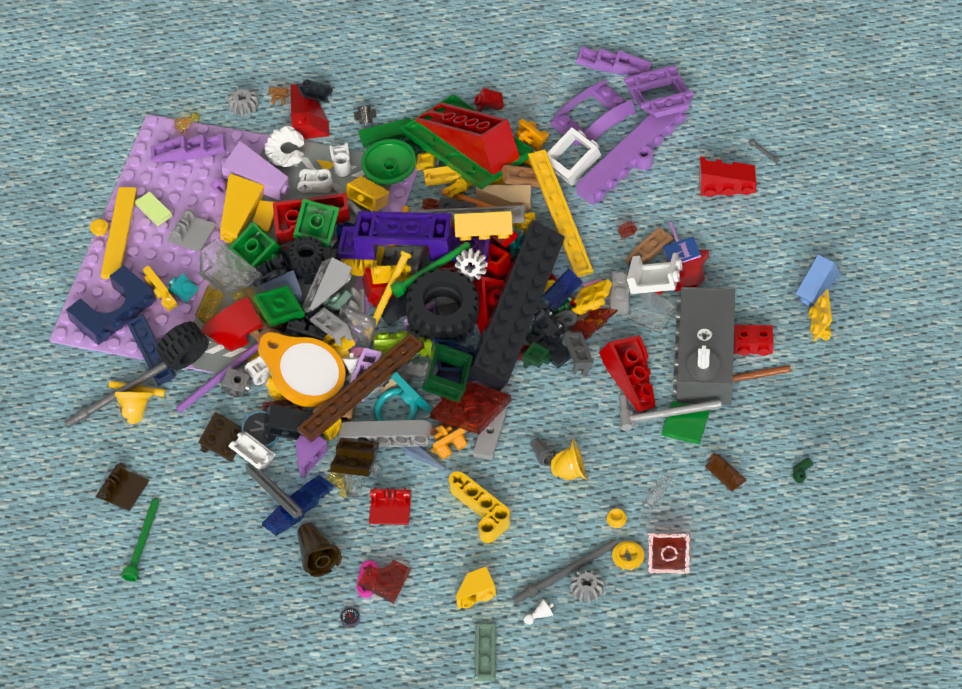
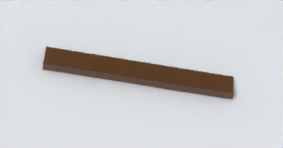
[297,333,424,443]

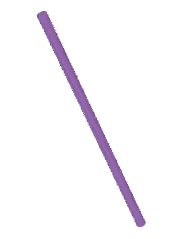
[176,319,298,413]

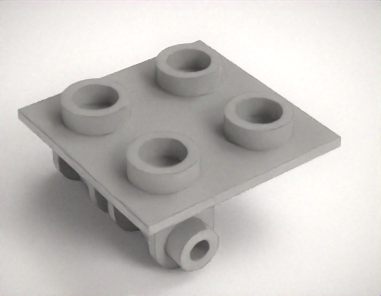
[167,209,217,252]

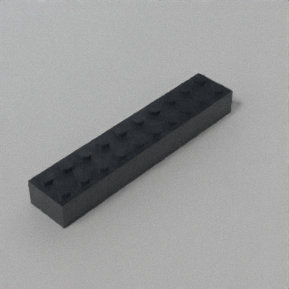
[468,219,565,392]

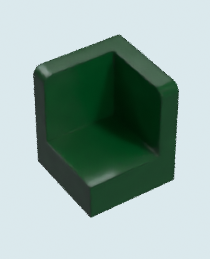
[523,342,550,369]

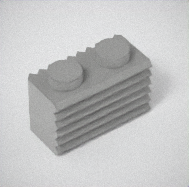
[610,271,630,315]

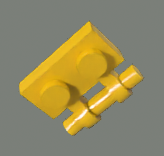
[571,279,613,315]

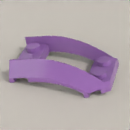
[624,65,693,118]
[550,79,636,145]

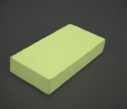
[135,192,172,226]

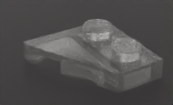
[339,304,376,349]

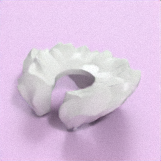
[264,125,304,167]

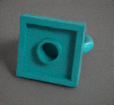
[374,372,433,421]

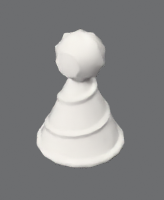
[342,353,360,384]
[523,599,554,625]

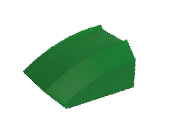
[293,198,340,247]
[228,221,282,273]

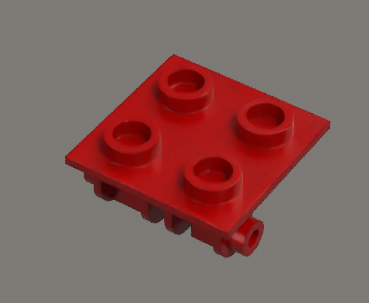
[369,487,412,525]

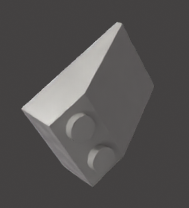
[301,257,352,313]

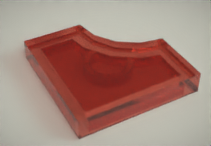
[358,560,411,604]

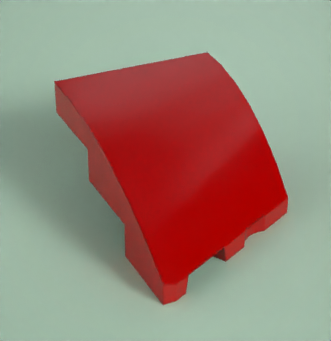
[656,250,710,295]
[201,297,263,352]

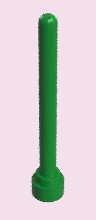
[390,242,471,298]
[121,498,159,582]

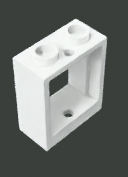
[547,127,601,186]

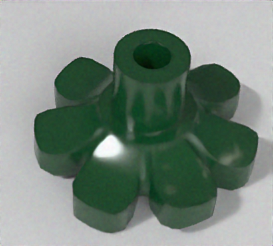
[553,294,573,314]

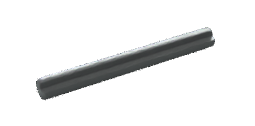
[245,463,303,519]

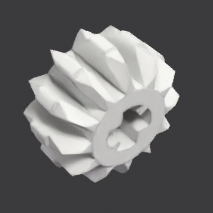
[455,248,488,281]

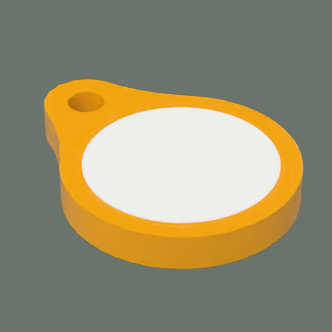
[257,332,345,407]

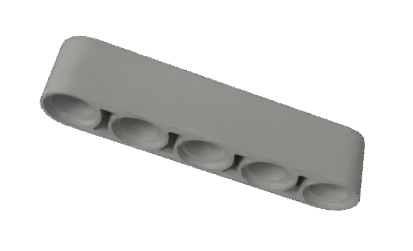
[336,420,432,447]

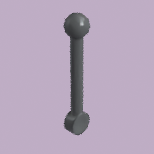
[749,139,780,164]

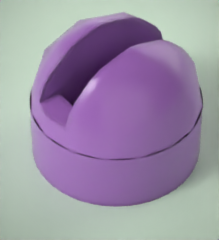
[211,177,227,193]

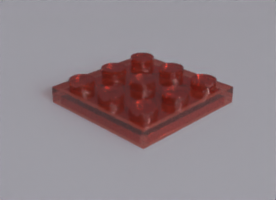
[430,381,512,435]

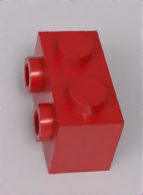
[734,325,773,356]

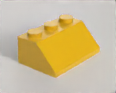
[454,211,513,241]

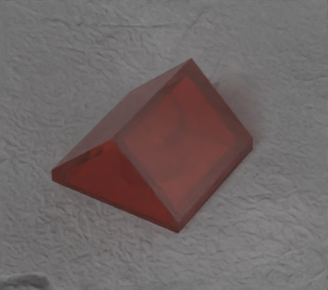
[649,533,690,574]

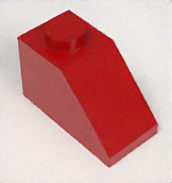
[362,267,393,308]

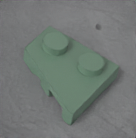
[319,287,351,312]

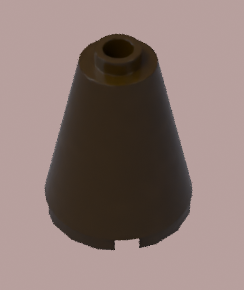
[297,522,342,577]

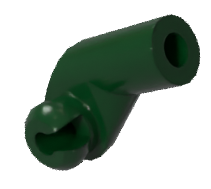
[792,457,813,483]

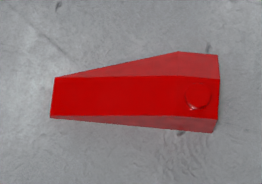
[290,83,330,139]
[472,276,504,335]
[599,335,655,413]

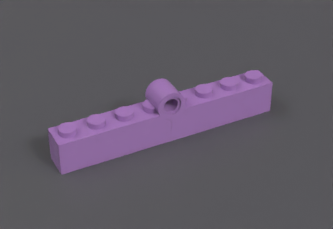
[576,111,687,205]

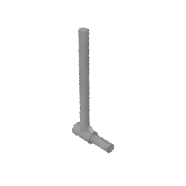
[619,395,722,431]

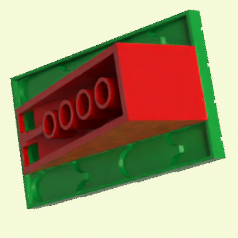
[400,94,534,190]

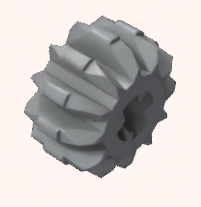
[228,87,259,117]
[570,569,605,604]

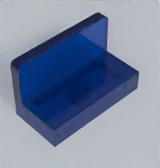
[542,268,583,309]

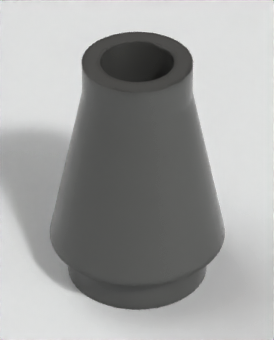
[530,438,555,466]

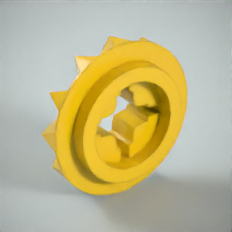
[612,541,645,571]

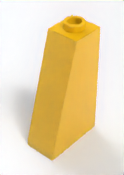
[220,173,264,243]

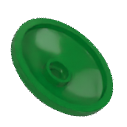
[361,139,416,185]

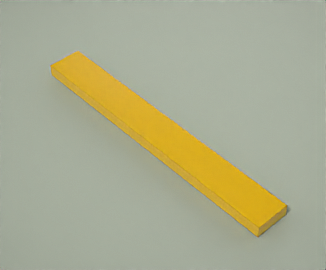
[528,149,593,278]

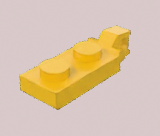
[142,266,178,312]

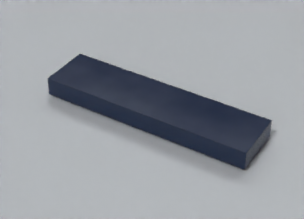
[126,314,175,386]

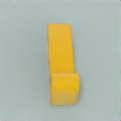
[449,471,511,543]

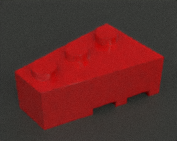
[699,156,757,197]

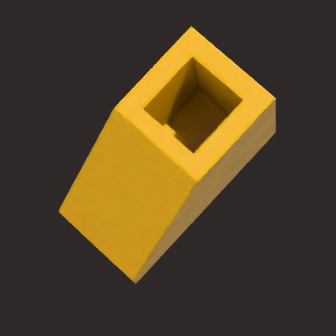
[455,567,496,609]

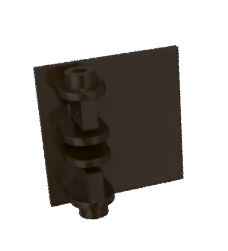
[198,412,242,462]
[96,463,150,511]

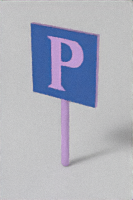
[663,221,701,263]

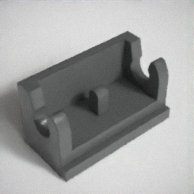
[562,332,593,376]

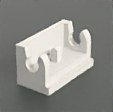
[229,431,276,470]

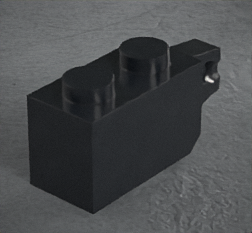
[264,404,309,440]

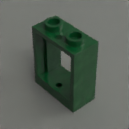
[422,343,473,403]

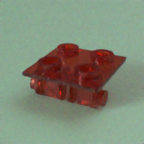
[570,308,618,341]

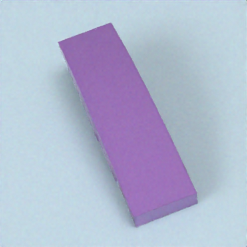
[575,46,651,76]
[151,133,226,162]

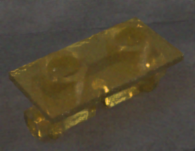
[195,285,224,324]

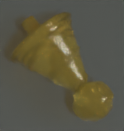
[174,112,200,134]
[326,472,350,498]

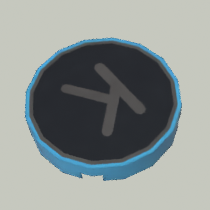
[241,411,279,448]

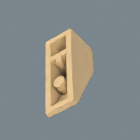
[476,185,532,213]

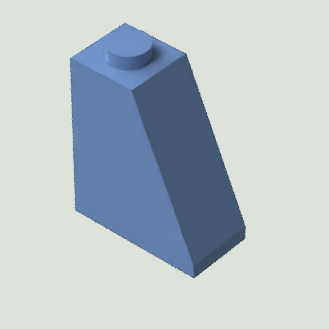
[796,255,840,307]

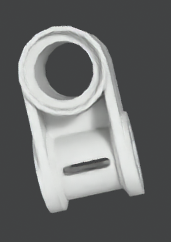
[329,142,351,177]
[297,169,333,193]
[244,356,271,385]

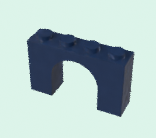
[66,265,156,346]

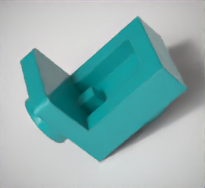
[168,273,199,303]

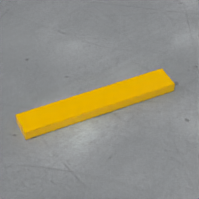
[101,187,138,279]

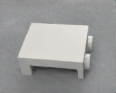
[627,253,683,294]

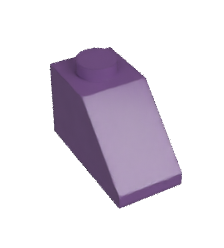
[296,435,328,478]

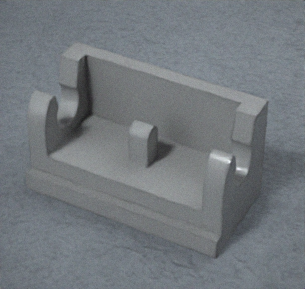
[310,308,353,346]

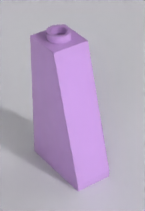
[221,141,290,201]

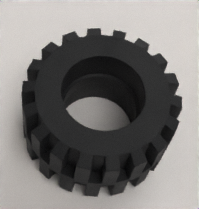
[156,321,209,371]

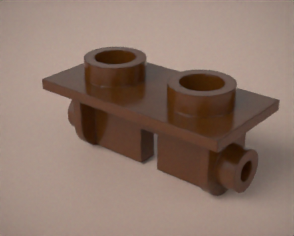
[705,453,747,492]

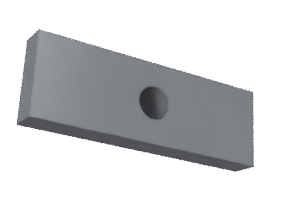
[473,405,507,460]

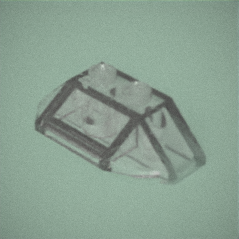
[199,239,263,294]

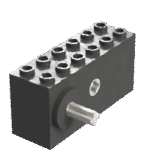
[673,287,735,405]

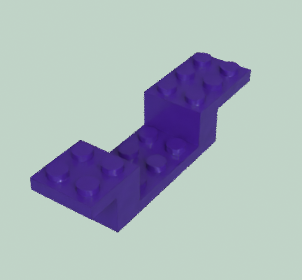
[337,211,492,262]

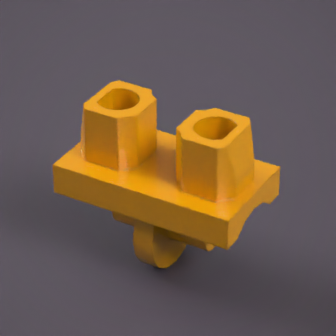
[515,119,549,151]
[430,425,468,460]

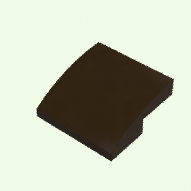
[330,438,379,477]

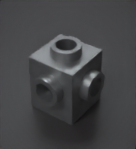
[221,367,252,398]

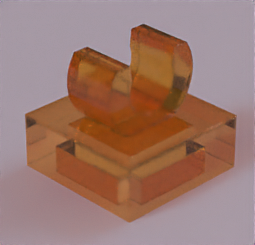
[268,87,289,105]

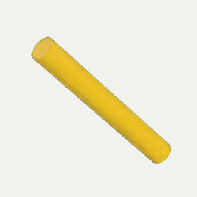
[109,380,166,397]

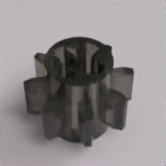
[353,105,377,125]

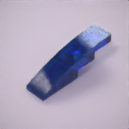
[262,475,334,536]

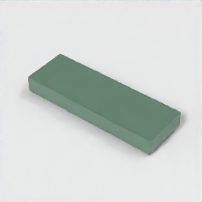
[474,623,496,681]

